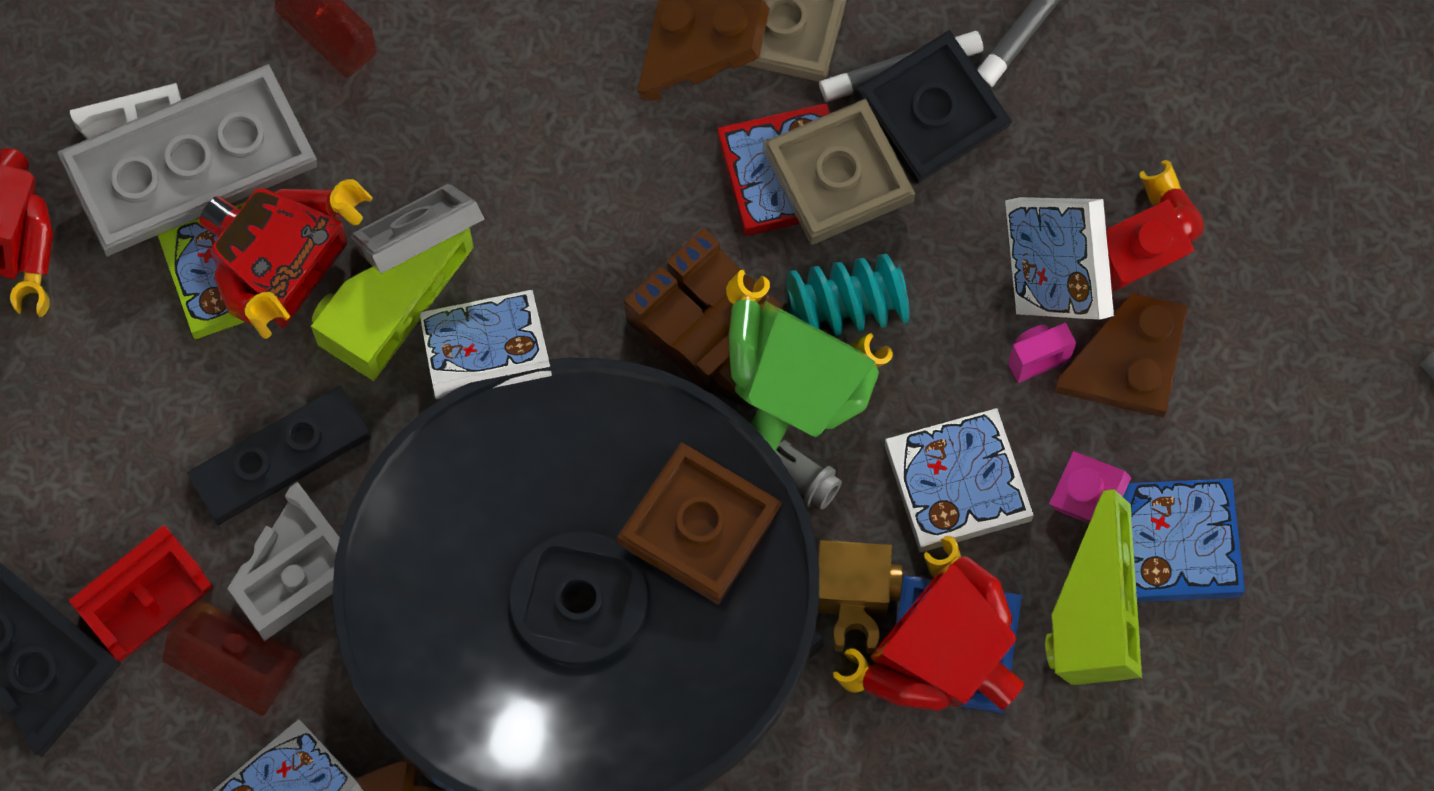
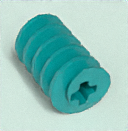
[784,254,910,336]

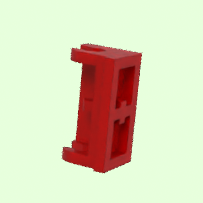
[69,525,213,662]

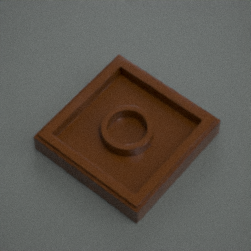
[617,442,783,605]

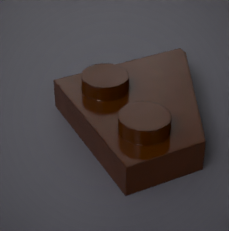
[1054,293,1188,418]

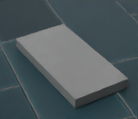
[58,64,317,257]

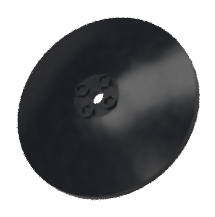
[332,357,819,791]

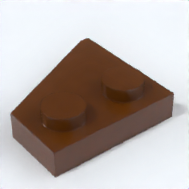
[637,0,770,101]

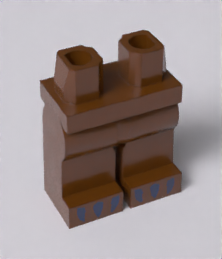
[624,228,783,405]

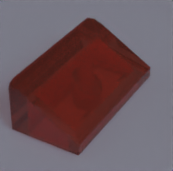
[274,0,377,78]
[162,599,301,717]

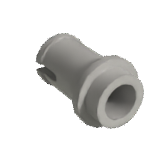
[775,440,842,510]

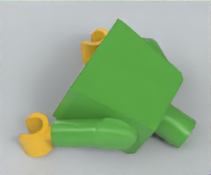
[726,269,893,451]

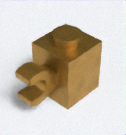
[818,540,902,654]

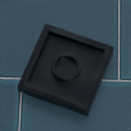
[855,30,1012,184]

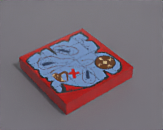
[718,103,830,236]

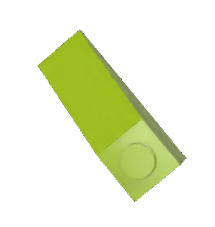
[311,227,474,381]
[1045,489,1142,685]

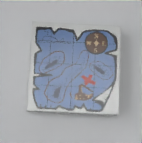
[1005,197,1114,320]
[419,290,552,400]
[885,408,1034,552]

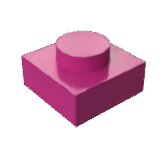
[1008,322,1076,383]
[1049,451,1131,523]

